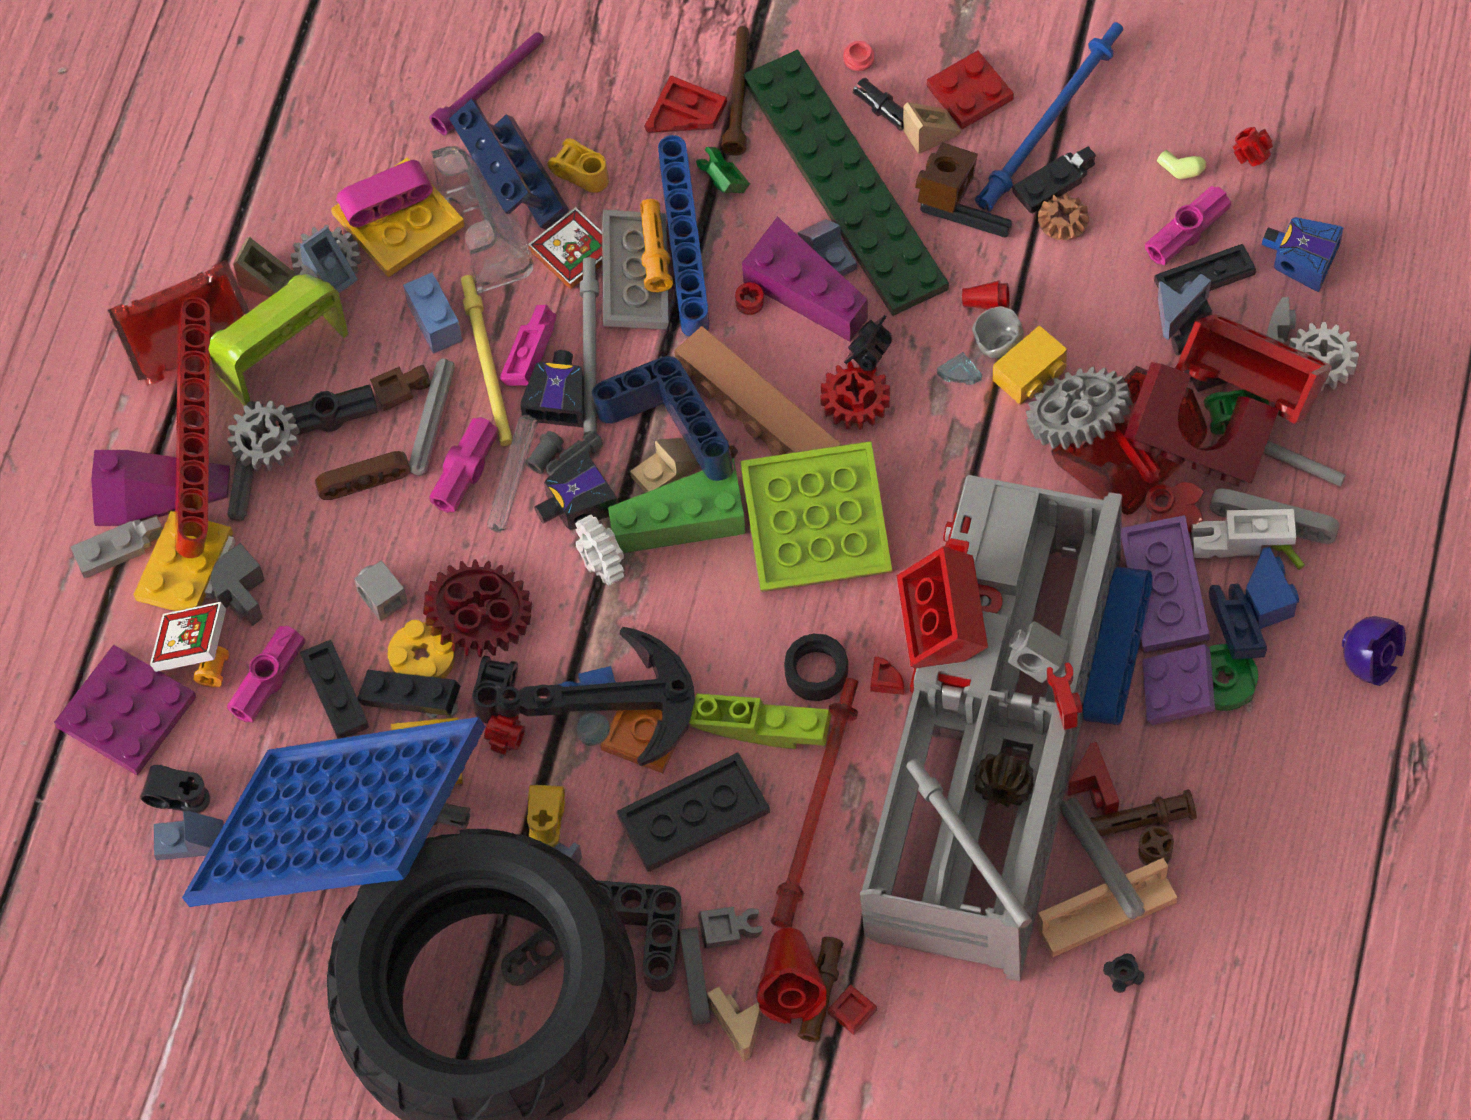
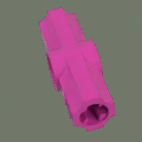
[1145,186,1231,266]
[429,417,499,513]
[227,625,305,723]

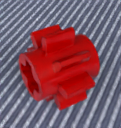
[1233,127,1273,166]
[484,715,525,755]

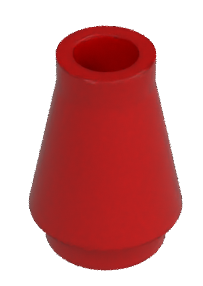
[962,280,1010,310]

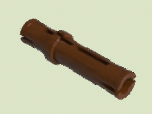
[798,937,844,1042]

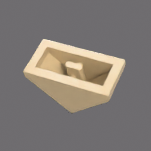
[903,102,961,154]

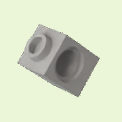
[354,560,407,621]
[1008,621,1068,683]

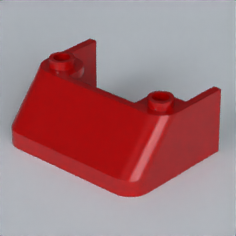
[1175,314,1332,424]

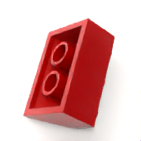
[897,546,988,668]

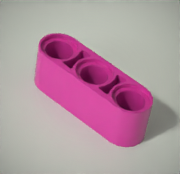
[336,160,433,227]

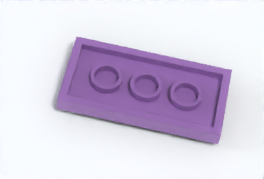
[1121,515,1210,653]

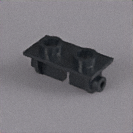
[844,315,892,371]

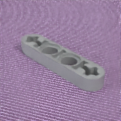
[1210,488,1340,544]

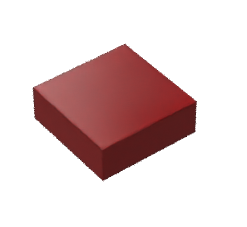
[827,984,877,1035]

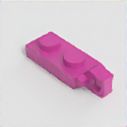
[500,305,557,386]

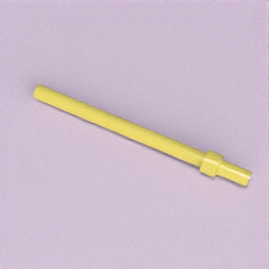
[461,275,513,446]

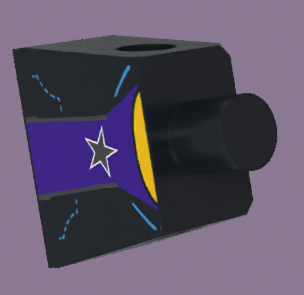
[520,350,584,428]
[534,450,617,530]

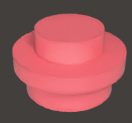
[843,41,874,71]

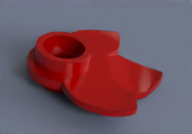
[1145,482,1204,533]

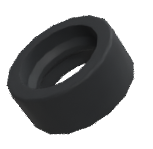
[784,633,848,701]

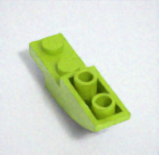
[689,693,832,749]

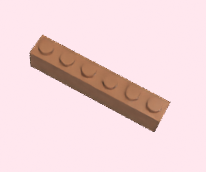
[674,326,841,456]

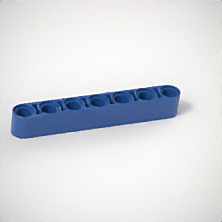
[658,135,709,337]

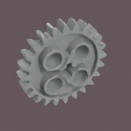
[1026,367,1132,449]

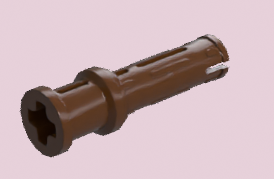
[1090,789,1197,837]

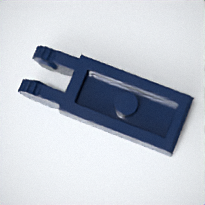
[1209,583,1267,659]

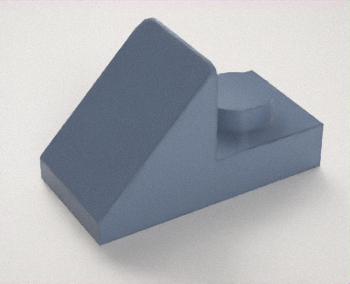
[798,219,857,276]
[300,227,358,293]
[1158,274,1211,340]
[154,811,224,860]

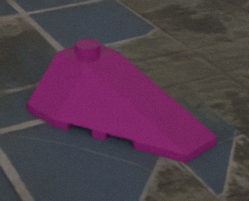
[91,450,230,526]

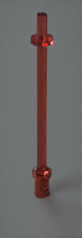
[770,678,859,929]

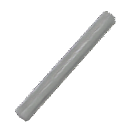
[1061,798,1145,919]

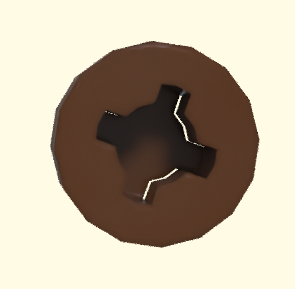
[1138,826,1174,865]

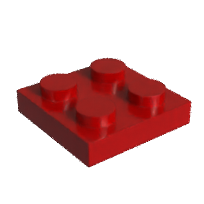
[927,50,1014,129]

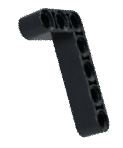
[596,880,683,992]

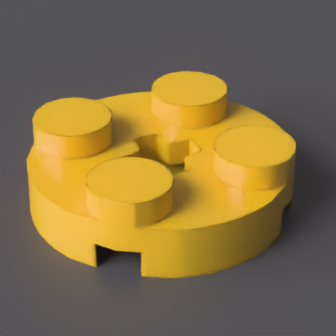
[387,620,455,679]

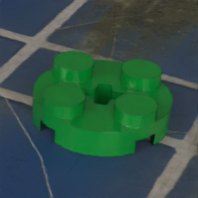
[1208,644,1258,711]

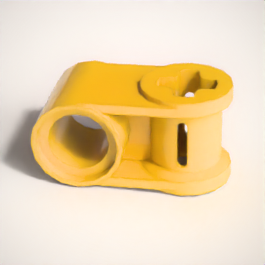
[547,138,609,193]
[527,785,565,848]

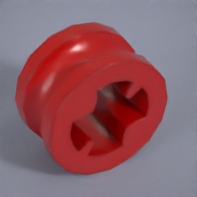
[735,282,764,315]

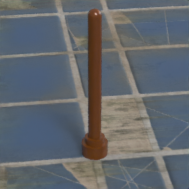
[721,26,749,156]

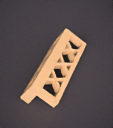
[1037,858,1178,958]

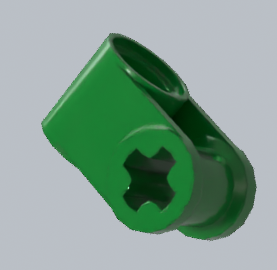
[1203,389,1269,435]

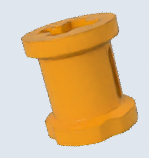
[193,646,229,688]

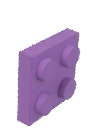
[1143,644,1215,725]

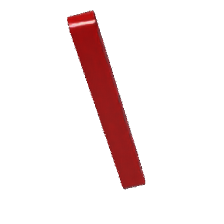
[175,297,210,559]

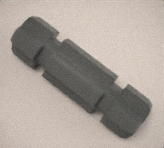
[546,431,603,476]

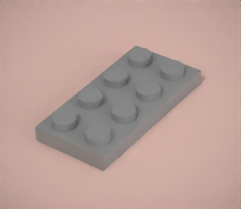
[602,210,669,330]

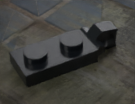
[1012,146,1096,214]

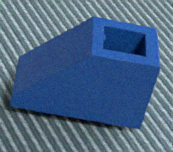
[1245,546,1299,629]

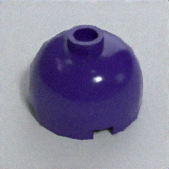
[1342,616,1406,686]

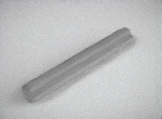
[409,358,455,476]

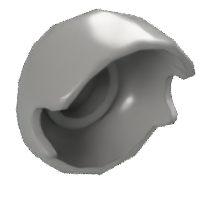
[972,306,1024,359]

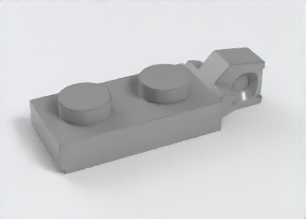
[71,516,163,578]

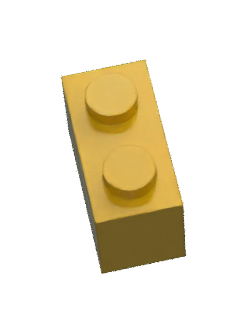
[993,325,1067,405]

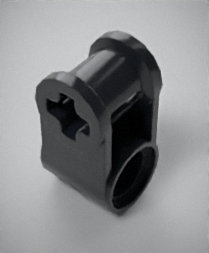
[472,655,518,723]
[140,765,210,813]

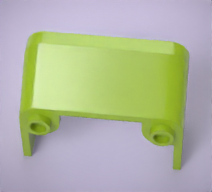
[208,274,349,406]

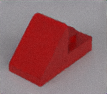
[1068,742,1120,815]

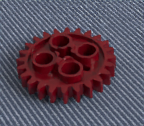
[423,559,532,657]

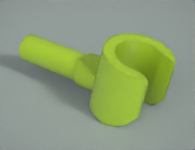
[1270,545,1305,570]

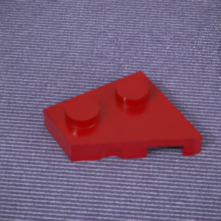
[644,75,727,133]

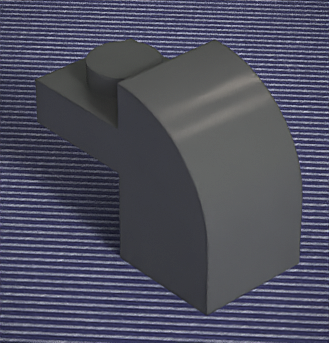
[211,543,264,626]

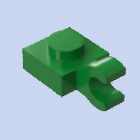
[696,147,750,193]

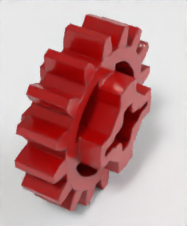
[820,361,890,430]

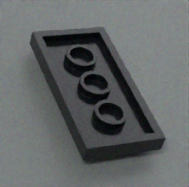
[617,752,770,872]

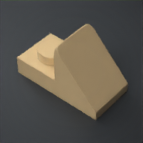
[630,438,699,493]
[707,987,762,1062]

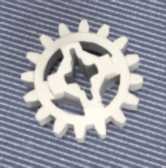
[1289,322,1359,391]
[575,514,624,586]

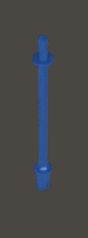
[975,22,1124,211]

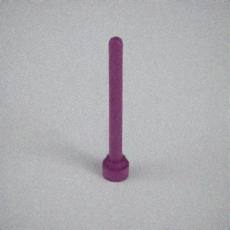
[429,32,544,135]

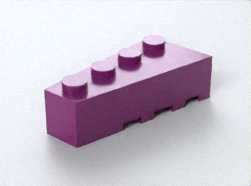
[742,216,868,342]

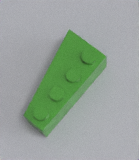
[608,458,745,553]

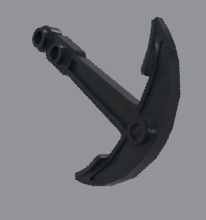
[495,627,695,766]

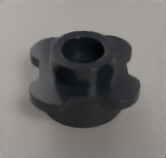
[1103,953,1144,993]

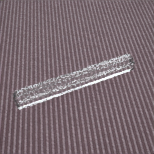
[487,415,537,533]

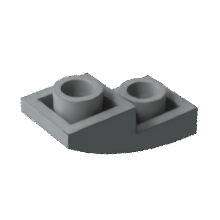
[1267,297,1296,343]

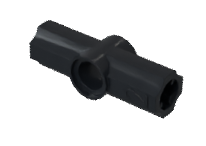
[278,384,378,436]

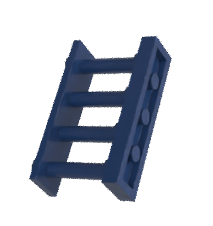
[449,98,570,230]

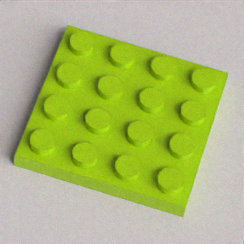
[740,441,892,592]

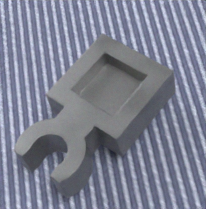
[698,907,763,948]

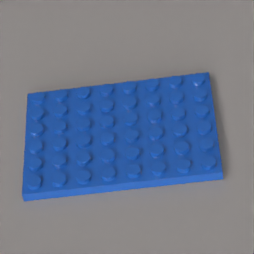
[182,717,486,907]

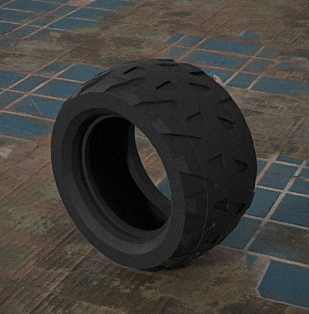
[327,829,637,1120]

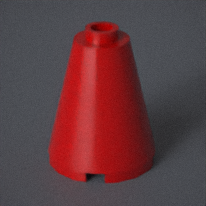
[756,928,827,1024]

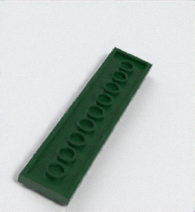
[744,49,949,316]

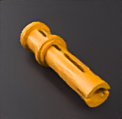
[640,199,673,292]

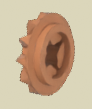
[1038,193,1089,240]

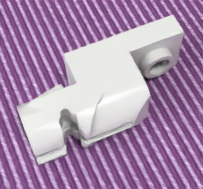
[1191,509,1296,559]

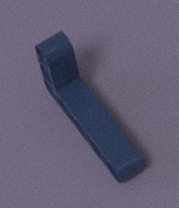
[592,356,734,481]

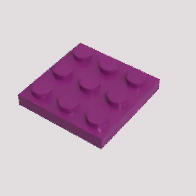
[54,644,196,776]

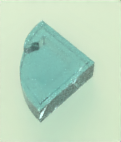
[937,352,982,385]

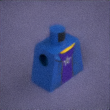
[1262,217,1344,292]

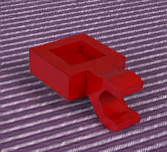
[1047,662,1082,730]

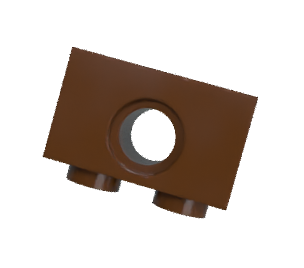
[915,142,978,213]

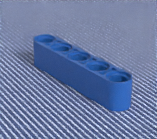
[1083,567,1153,725]

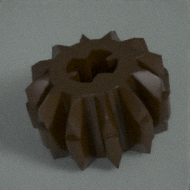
[974,752,1034,807]

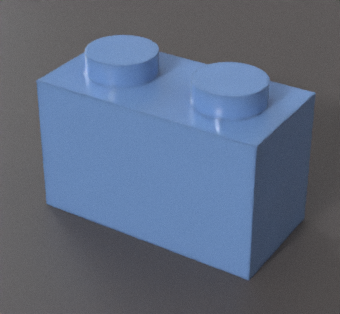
[403,272,462,354]

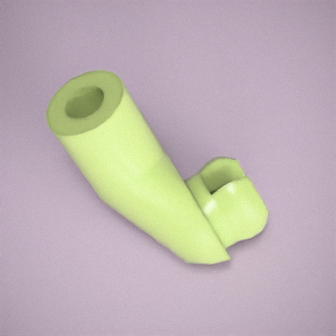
[1157,150,1206,179]

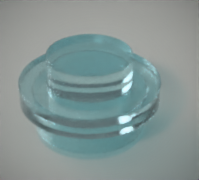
[577,713,610,746]

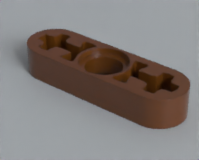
[315,451,411,500]

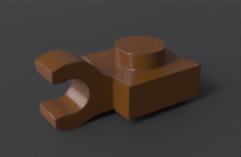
[370,365,431,411]

